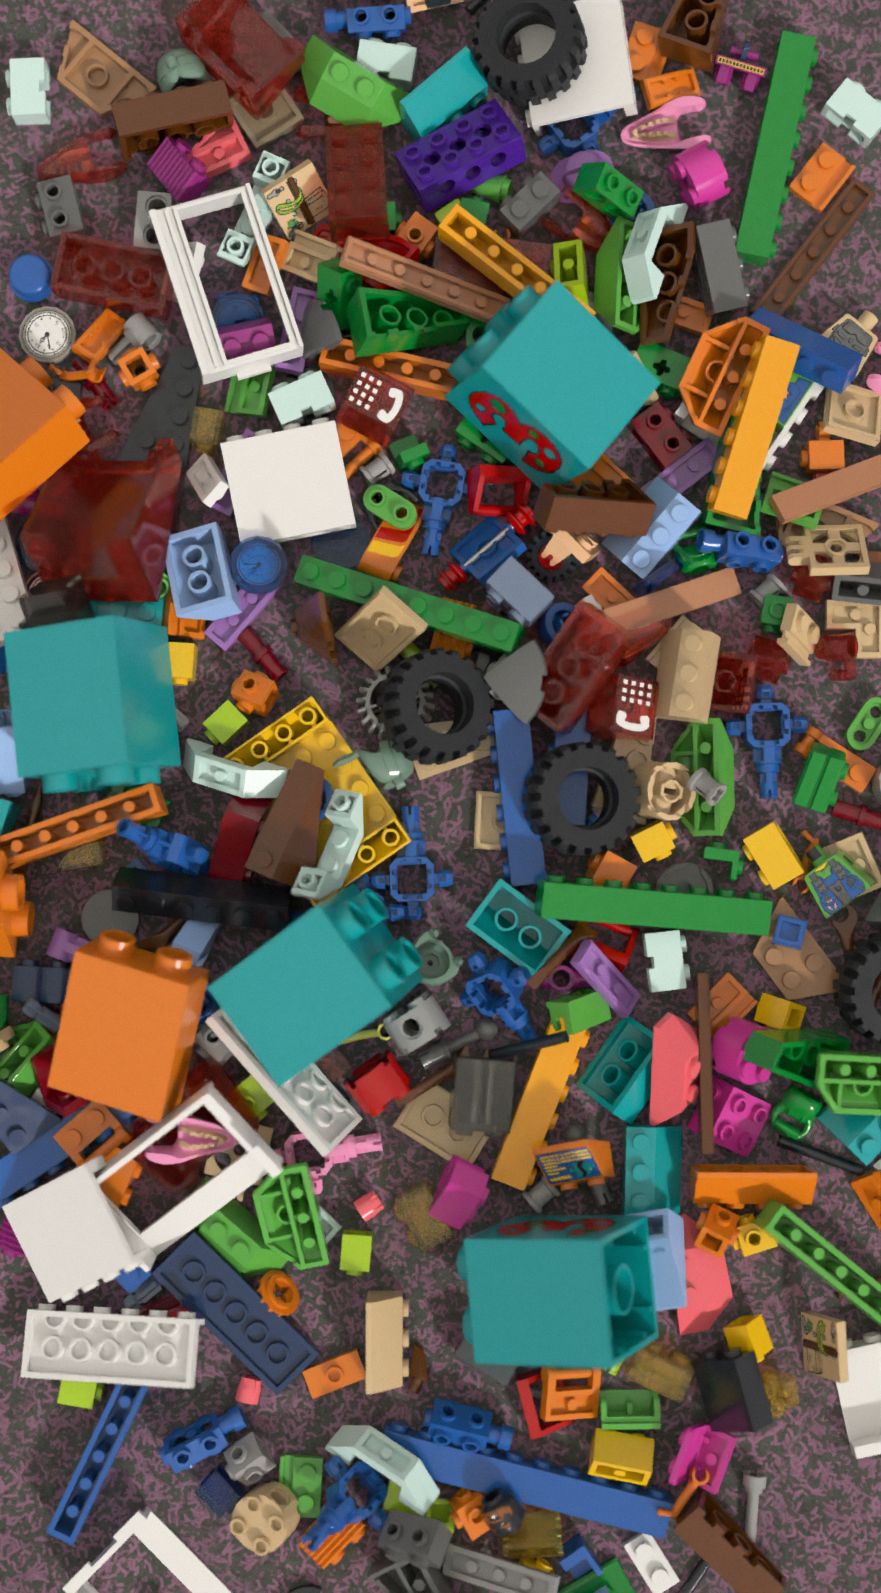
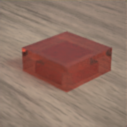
[314,1046,353,1084]

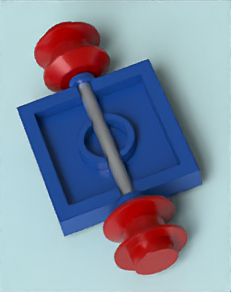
[437,503,536,593]

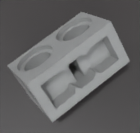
[133,191,177,258]

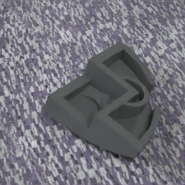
[301,298,342,360]
[483,640,547,724]

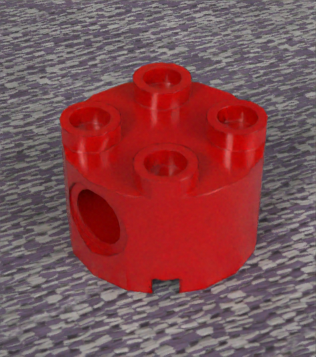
[343,1049,411,1117]

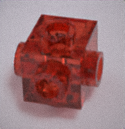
[790,555,834,603]
[744,635,791,684]

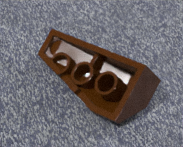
[640,221,695,346]
[291,591,339,666]
[245,758,325,886]

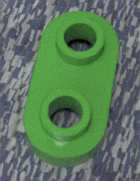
[363,484,418,530]
[844,697,881,751]

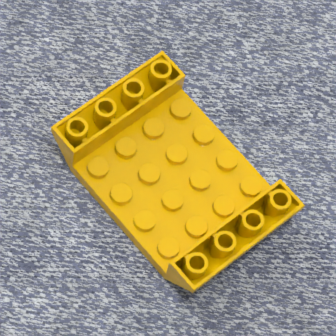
[223,696,412,907]

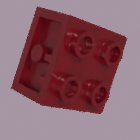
[30,1042,91,1118]

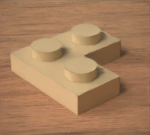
[825,600,881,659]

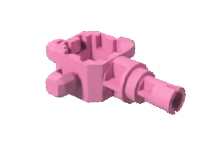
[273,1127,383,1194]

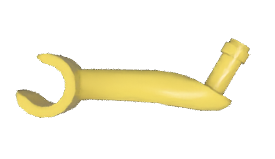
[340,1023,391,1045]

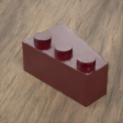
[207,795,274,882]

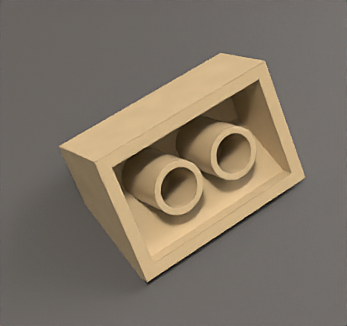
[650,628,721,724]
[366,1291,409,1394]

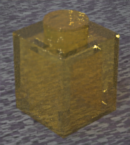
[189,406,226,454]

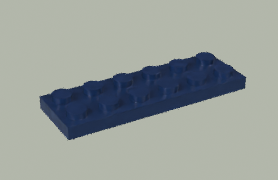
[151,1229,319,1396]

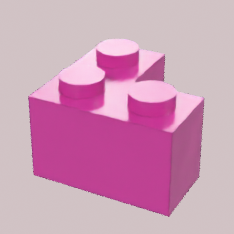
[428,1155,490,1230]

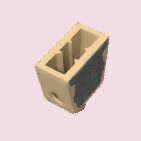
[822,310,878,384]

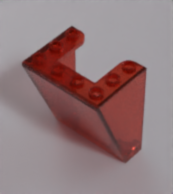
[19,438,182,602]

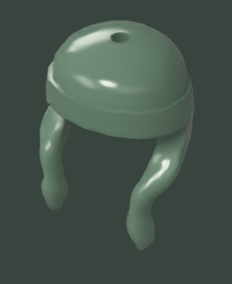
[157,48,213,93]
[333,739,414,791]
[413,928,463,986]

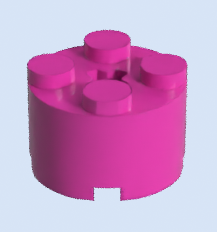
[667,140,730,210]
[711,1017,771,1085]

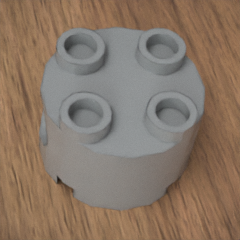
[383,991,451,1056]

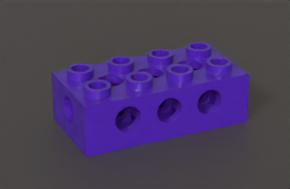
[394,99,527,213]

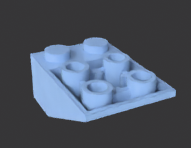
[627,1208,687,1311]

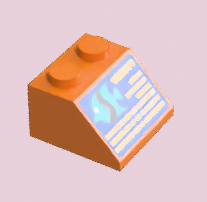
[532,1139,615,1191]

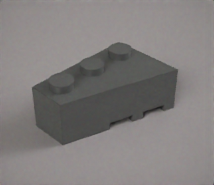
[691,218,749,318]
[366,1556,453,1593]

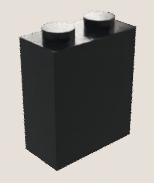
[692,1347,774,1432]

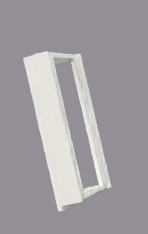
[148,183,304,385]
[93,1081,283,1273]
[62,1506,233,1593]

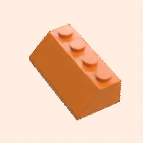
[690,1164,817,1209]

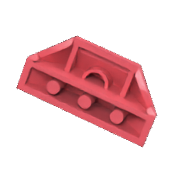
[649,1012,701,1126]
[674,1213,733,1336]

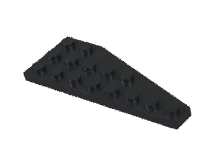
[84,344,202,575]

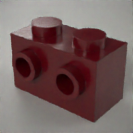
[628,401,693,472]

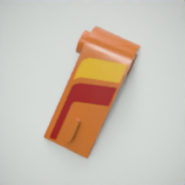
[357,500,423,583]

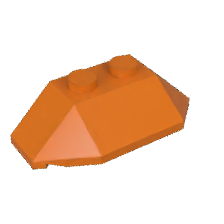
[677,316,771,438]

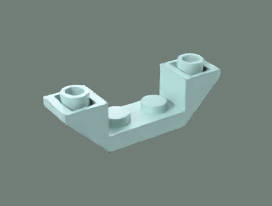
[217,150,291,267]
[622,203,688,305]
[183,738,290,798]
[291,789,364,900]
[325,1425,440,1516]

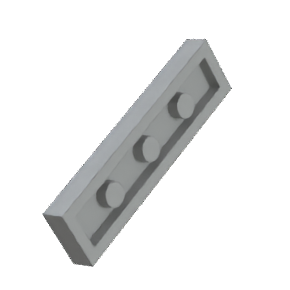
[442,1543,560,1593]

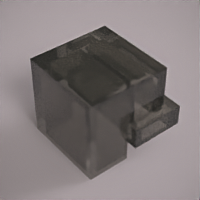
[18,575,95,630]

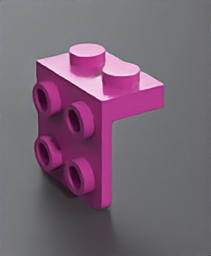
[687,1075,772,1157]
[668,1421,738,1494]

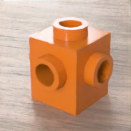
[394,211,438,263]
[117,346,161,392]
[231,669,280,718]
[694,1203,740,1259]
[448,1488,490,1541]

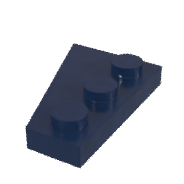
[0,1077,63,1155]

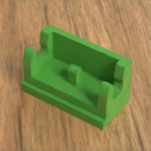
[546,988,611,1034]
[599,1389,661,1430]

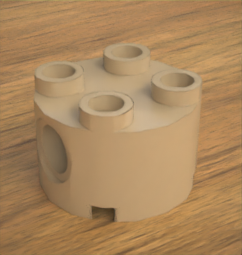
[632,761,696,821]
[230,1481,300,1556]

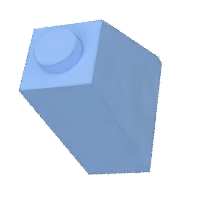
[0,709,30,797]
[171,920,221,968]

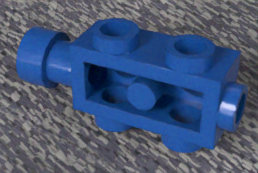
[324,4,412,41]
[696,528,784,573]
[423,1398,514,1453]
[158,1404,248,1474]

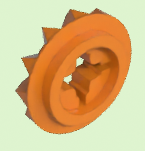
[257,1270,299,1317]

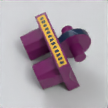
[714,40,767,93]

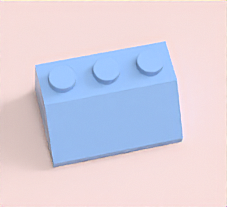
[601,476,702,579]
[161,522,242,621]

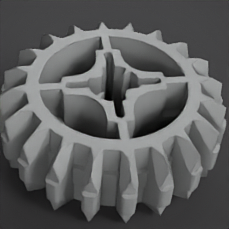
[356,666,435,741]

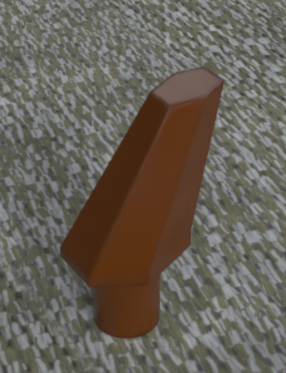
[407,1343,429,1394]

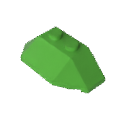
[299,34,409,134]
[593,216,640,334]
[671,718,735,836]
[0,1020,54,1097]
[815,1050,881,1115]
[253,1162,330,1270]
[189,1175,288,1277]

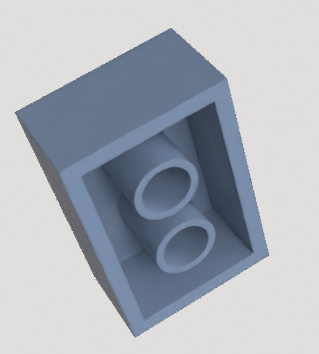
[485,556,555,634]

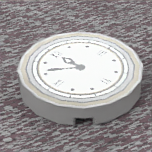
[19,306,77,364]

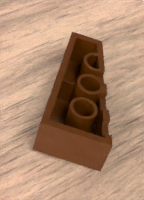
[658,0,729,73]
[111,80,233,162]
[532,479,657,538]
[673,1488,787,1593]

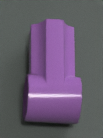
[46,926,90,963]

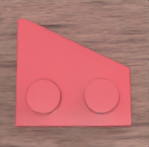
[190,117,253,178]

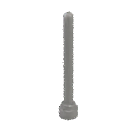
[742,1470,767,1543]

